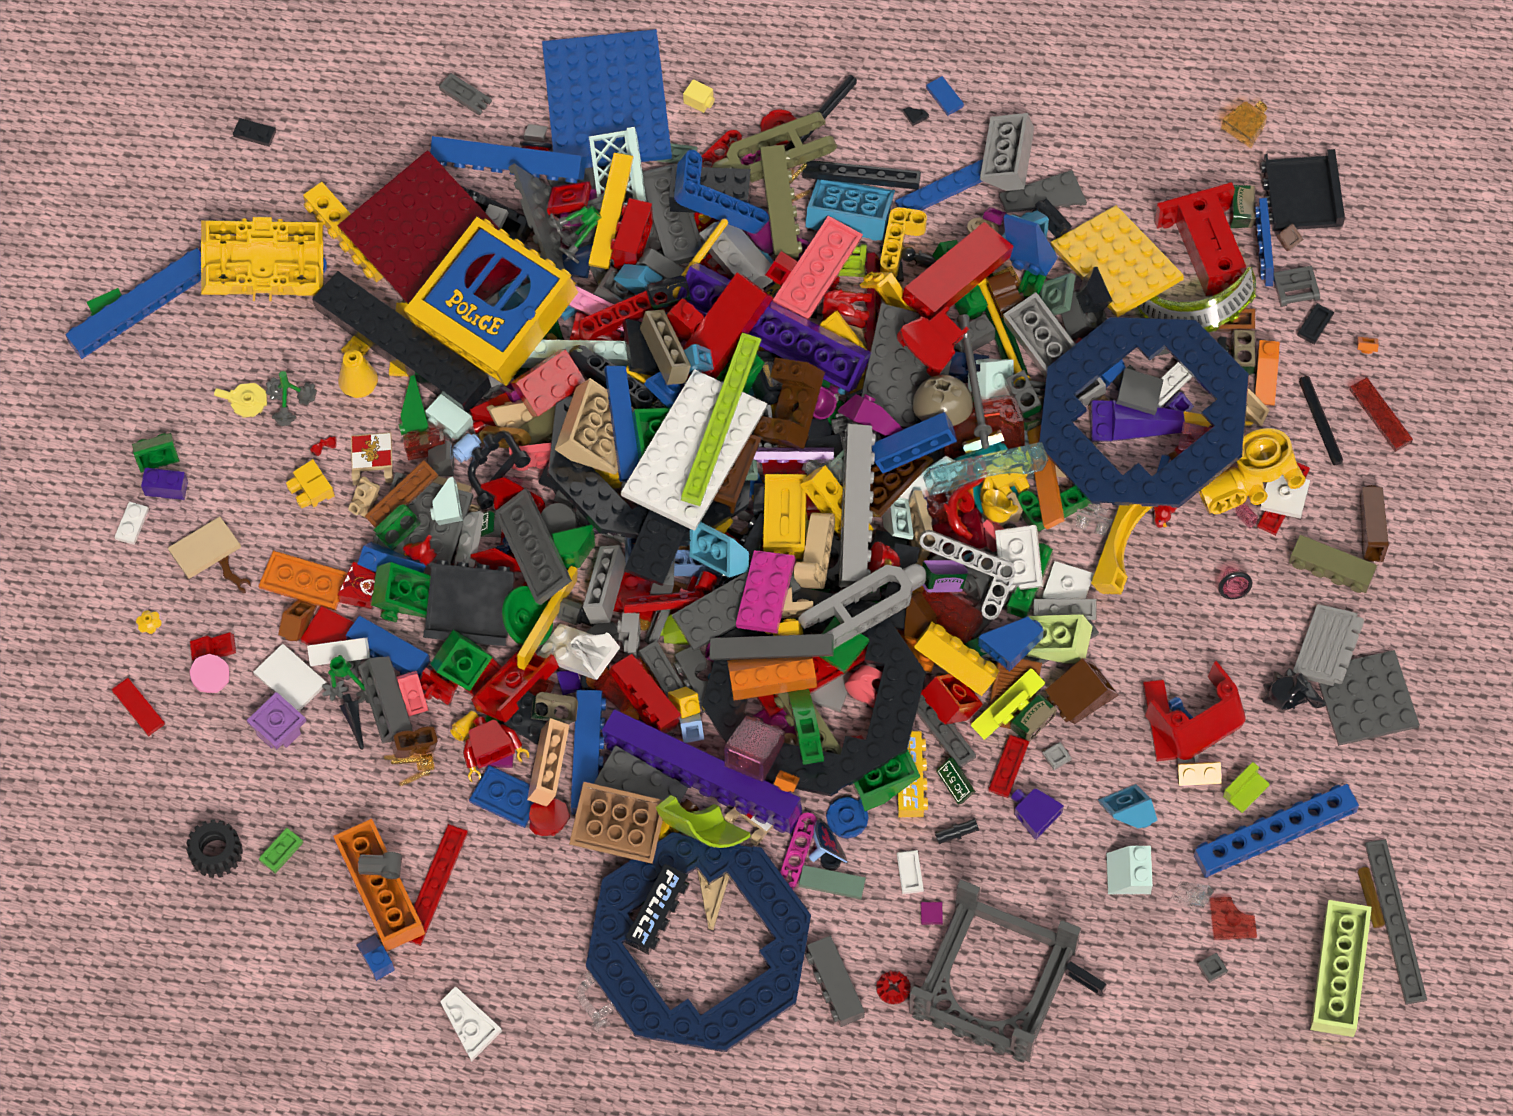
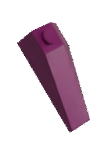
[838,394,904,436]

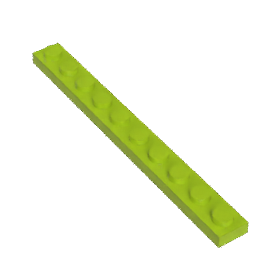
[681,333,761,506]

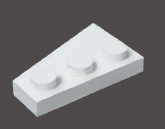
[440,986,502,1062]

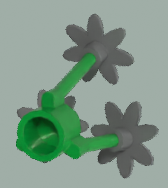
[322,655,369,703]

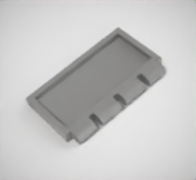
[1293,604,1364,686]

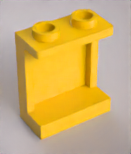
[860,272,917,312]

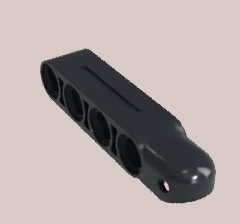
[568,345,653,409]

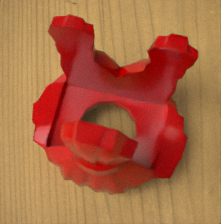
[821,288,872,328]

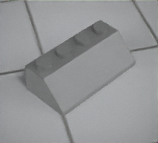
[980,113,1034,191]
[699,222,773,289]

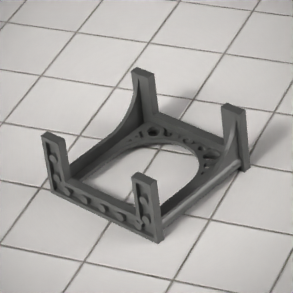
[909,879,1081,1063]

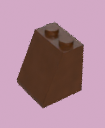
[1045,658,1119,724]

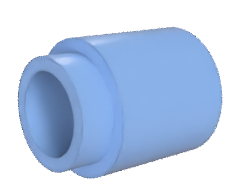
[453,433,481,463]

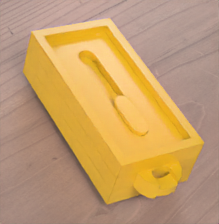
[763,474,806,559]

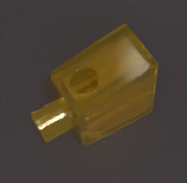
[1221,101,1267,148]

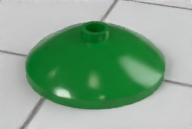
[502,586,553,646]

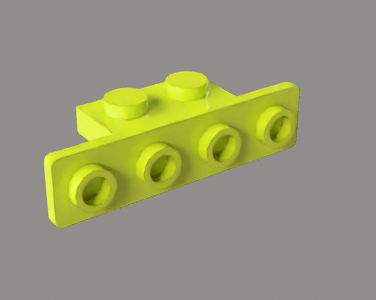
[971,669,1045,740]

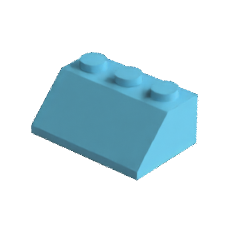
[690,522,749,578]

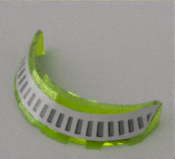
[1137,267,1256,333]

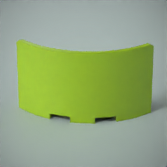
[656,795,751,848]

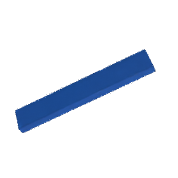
[604,366,639,482]

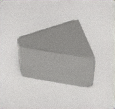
[524,124,548,142]

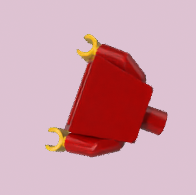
[463,717,529,782]

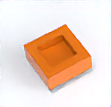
[1357,336,1379,354]
[774,770,800,792]

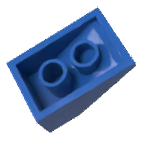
[1004,214,1058,276]

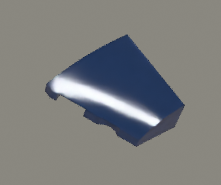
[562,243,593,278]

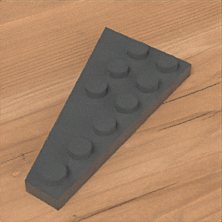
[508,164,564,270]

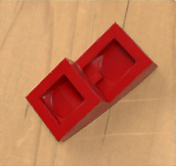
[190,632,236,661]

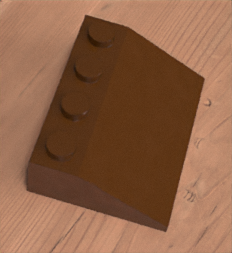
[842,455,933,517]

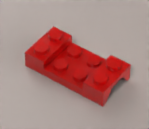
[471,647,559,723]

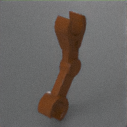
[218,555,251,593]

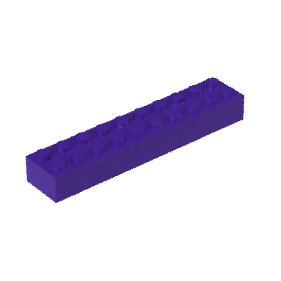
[676,263,872,392]
[602,709,802,834]

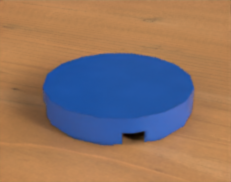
[826,797,869,838]

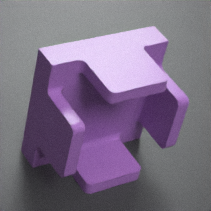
[246,692,306,750]

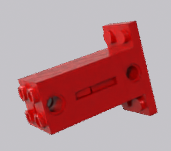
[1154,182,1247,296]

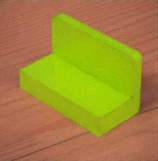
[1223,762,1270,813]

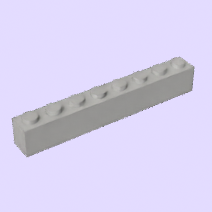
[839,424,875,587]

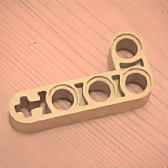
[794,513,835,589]

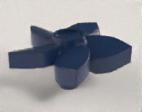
[495,537,513,555]

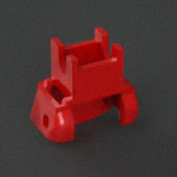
[897,306,969,377]

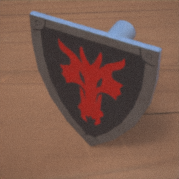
[809,818,848,863]

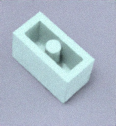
[425,394,473,441]

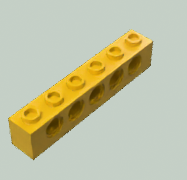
[303,182,383,283]

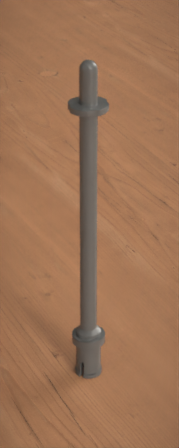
[957,314,992,449]

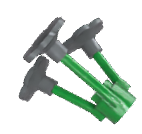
[550,206,602,263]

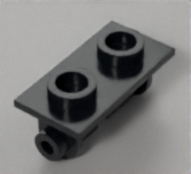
[1032,198,1072,238]

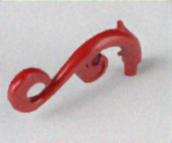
[944,458,986,541]

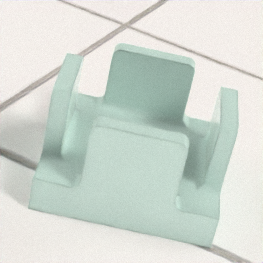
[968,359,1014,403]

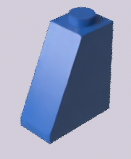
[978,617,1044,672]

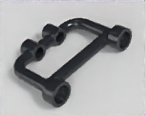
[467,430,531,510]

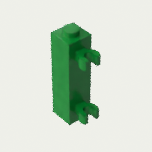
[1007,543,1053,618]

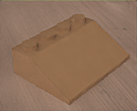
[569,782,664,864]

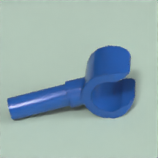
[1168,697,1193,720]

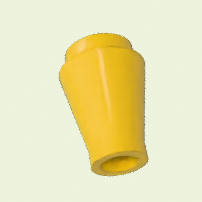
[450,711,479,741]

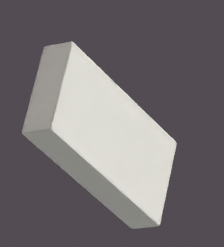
[897,850,924,894]

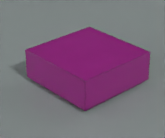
[982,207,1006,225]
[921,902,943,925]

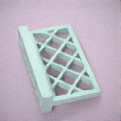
[589,127,647,206]

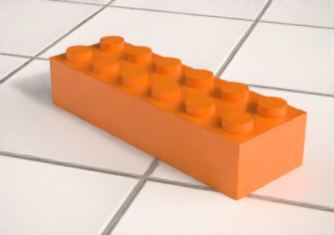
[333,819,425,952]

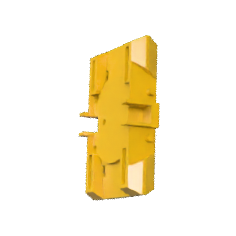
[201,217,323,301]

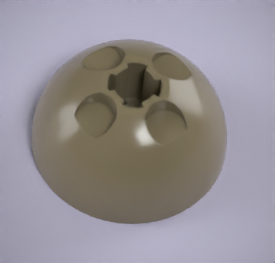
[913,375,973,426]

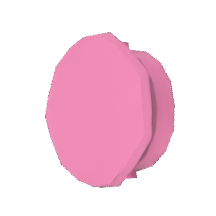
[189,654,229,693]

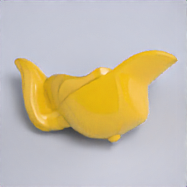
[980,475,1018,523]

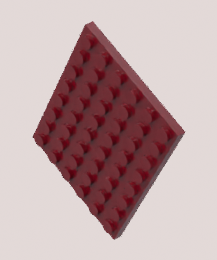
[337,150,522,324]

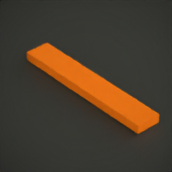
[1027,425,1065,530]

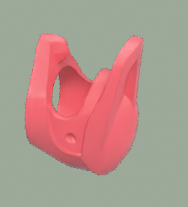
[844,665,882,708]

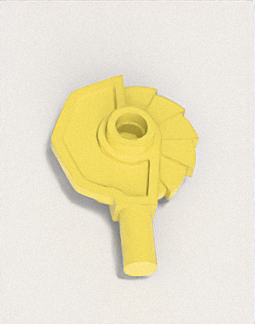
[214,383,267,418]

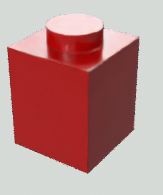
[765,251,797,286]

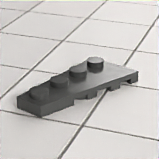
[999,170,1087,213]

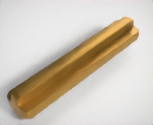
[1358,867,1385,928]

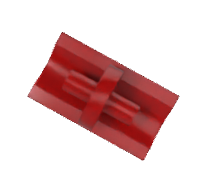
[420,668,458,705]

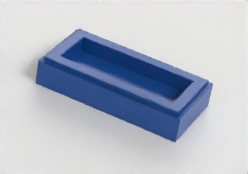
[926,76,964,116]

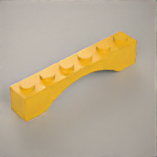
[1091,504,1152,595]

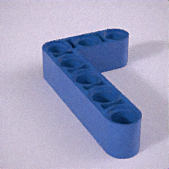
[674,150,769,234]

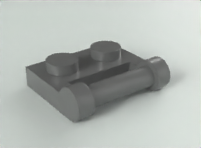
[1273,266,1320,307]

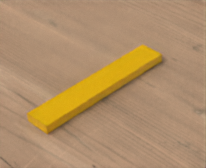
[589,153,634,269]
[517,566,578,670]

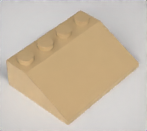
[555,378,634,475]

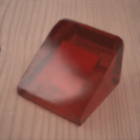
[528,678,555,696]

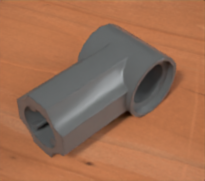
[358,852,402,879]

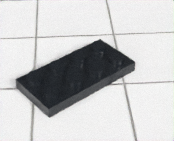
[624,510,687,586]

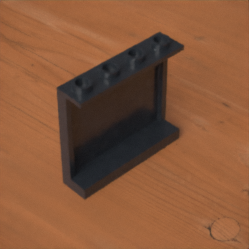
[1260,149,1345,231]
[423,560,515,646]

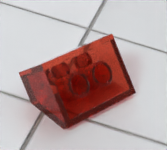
[922,590,983,644]

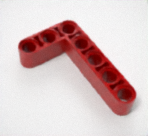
[578,291,684,343]

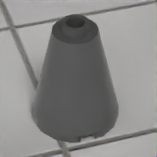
[963,551,998,603]

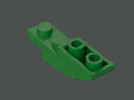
[788,689,824,765]

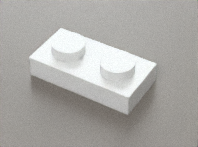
[115,502,149,545]

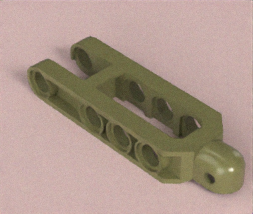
[712,112,837,183]

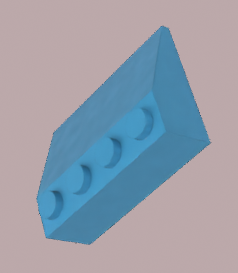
[805,179,895,241]

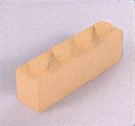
[527,718,569,807]

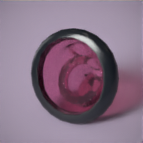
[1218,566,1253,600]

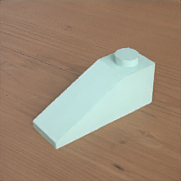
[882,498,914,540]

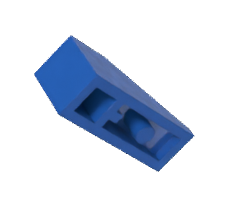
[358,542,426,573]

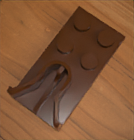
[713,434,761,514]

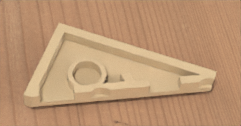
[487,400,535,428]
[697,869,730,930]

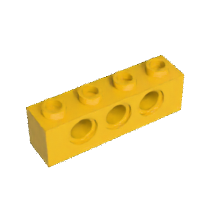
[800,465,874,538]

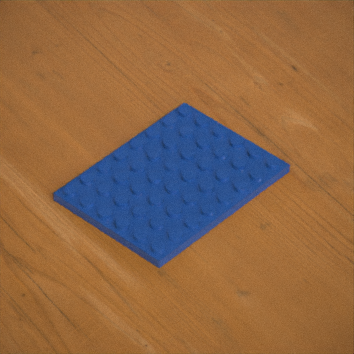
[542,29,672,168]

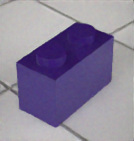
[141,468,188,500]

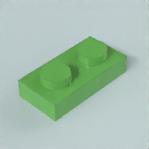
[259,828,303,874]

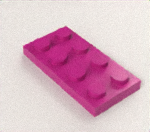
[736,550,796,633]

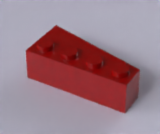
[609,654,681,734]

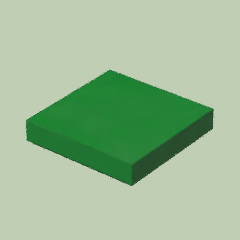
[821,617,869,673]

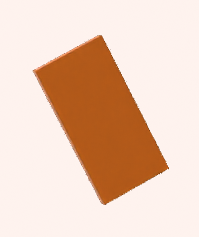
[259,550,348,611]

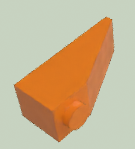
[1255,340,1280,406]

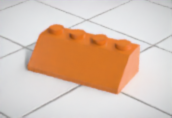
[727,657,817,700]

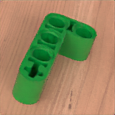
[1018,486,1092,531]

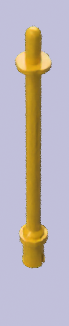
[978,277,1031,387]

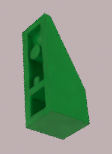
[398,375,430,441]

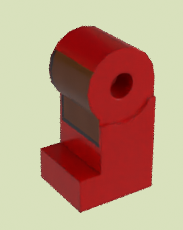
[686,571,717,595]

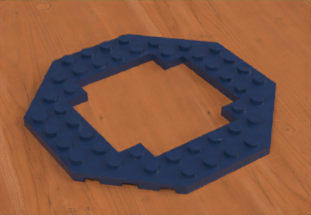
[1039,317,1249,508]
[586,832,811,1052]

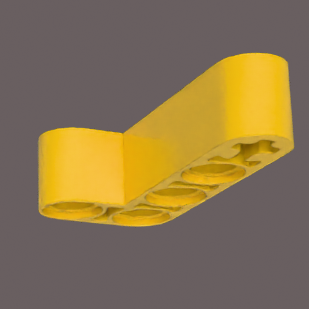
[880,207,927,278]

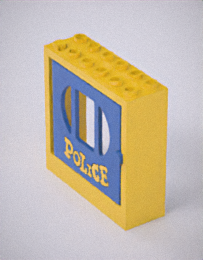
[404,217,579,386]

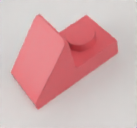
[397,671,429,716]

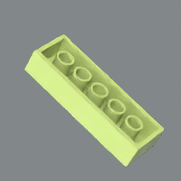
[1310,900,1372,1037]

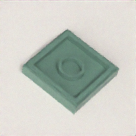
[1040,273,1076,316]

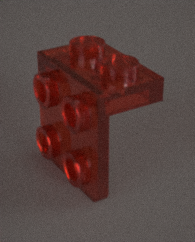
[403,427,445,461]

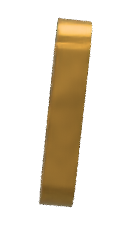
[479,426,531,448]

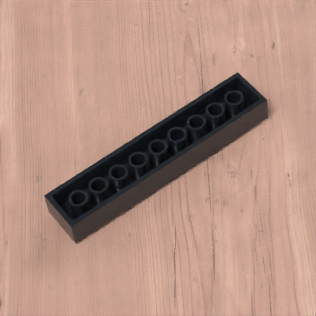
[312,271,491,413]

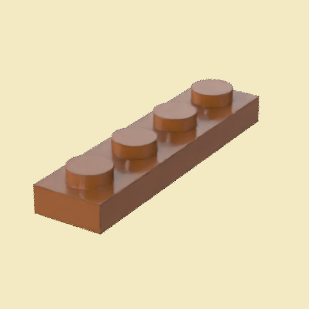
[365,460,439,528]

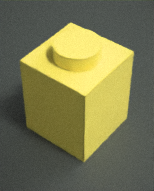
[683,79,715,113]

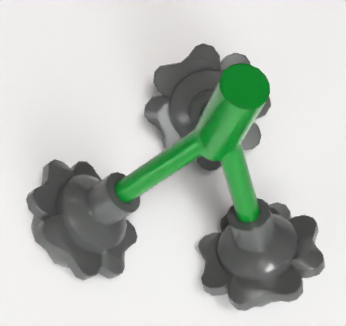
[266,371,317,426]

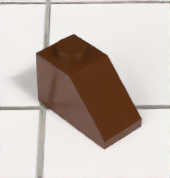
[904,591,937,639]

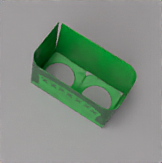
[374,505,421,550]

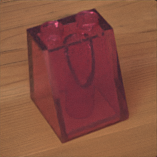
[724,715,785,782]

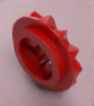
[876,970,911,1005]

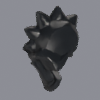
[1262,668,1326,711]

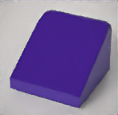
[1163,392,1194,412]
[556,671,583,695]

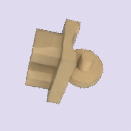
[348,476,380,517]

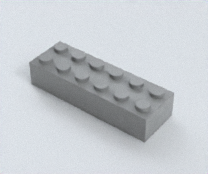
[1003,292,1106,407]

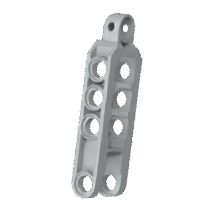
[798,564,926,648]

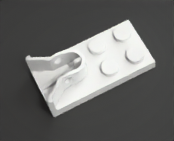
[537,624,620,680]

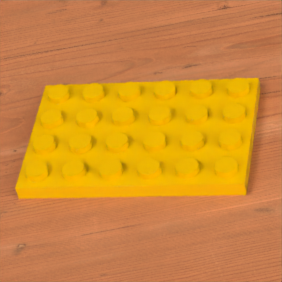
[1051,205,1184,317]

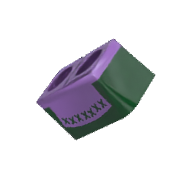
[922,560,968,592]

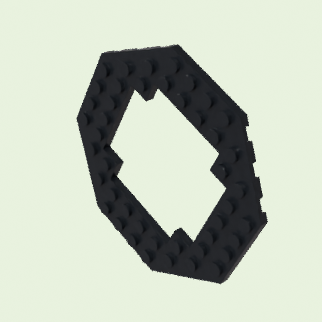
[547,393,754,547]
[702,587,926,797]

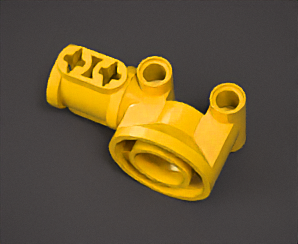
[1199,428,1306,514]

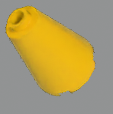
[338,350,378,398]

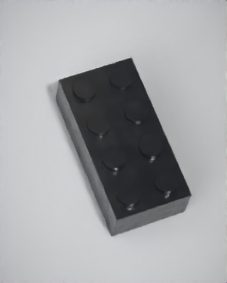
[669,166,751,213]

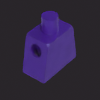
[1011,789,1064,840]

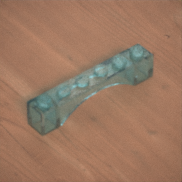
[923,442,1049,496]

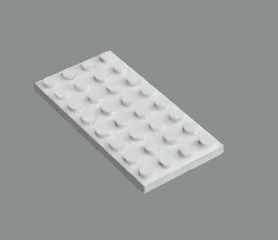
[621,370,767,531]

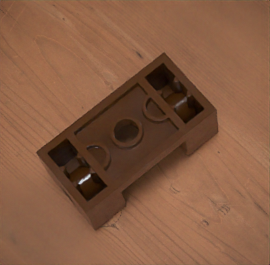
[754,358,825,449]

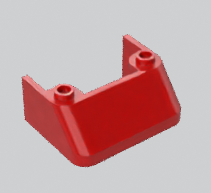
[470,477,545,573]
[1145,661,1246,760]

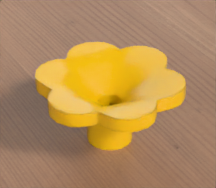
[136,610,162,634]

